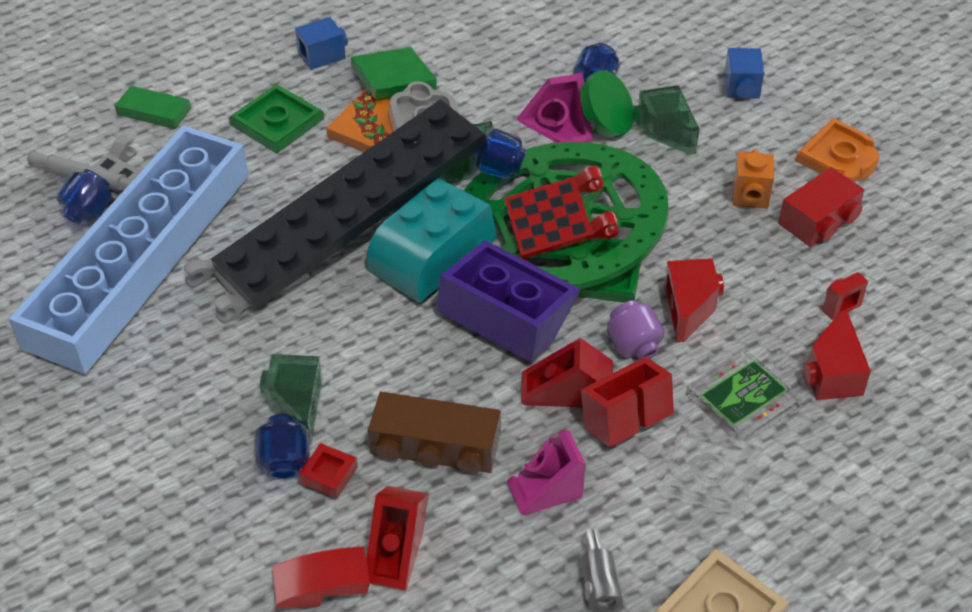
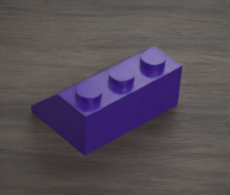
[436,240,580,362]

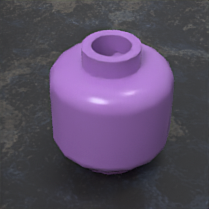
[607,300,665,359]

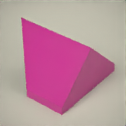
[516,73,593,143]
[507,429,586,515]

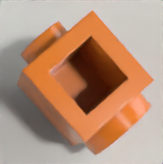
[732,149,774,209]

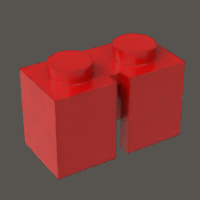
[778,167,865,248]
[581,356,674,448]

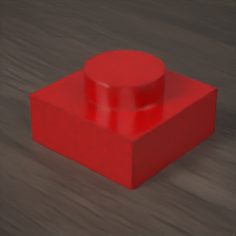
[822,272,869,320]
[299,443,358,499]

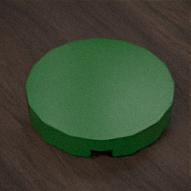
[580,70,634,138]

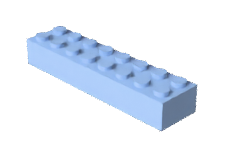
[9,125,249,374]

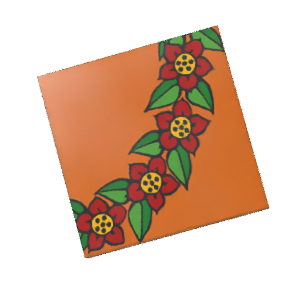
[326,90,393,152]

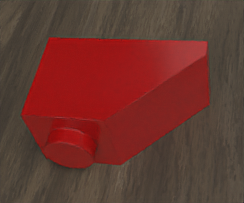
[664,258,724,343]
[803,311,871,400]
[521,338,613,408]
[366,486,429,590]

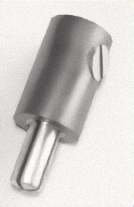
[580,528,623,612]

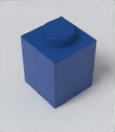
[295,17,348,70]
[724,48,764,98]

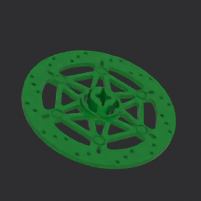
[464,142,669,289]

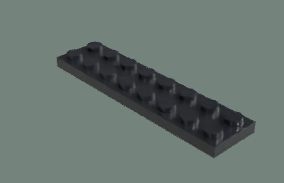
[211,99,487,309]

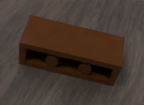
[368,391,501,474]

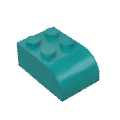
[367,178,498,303]

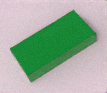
[114,85,191,129]

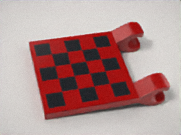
[505,166,619,259]

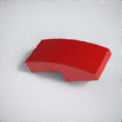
[272,546,370,609]

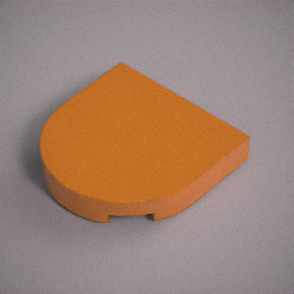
[795,118,880,181]

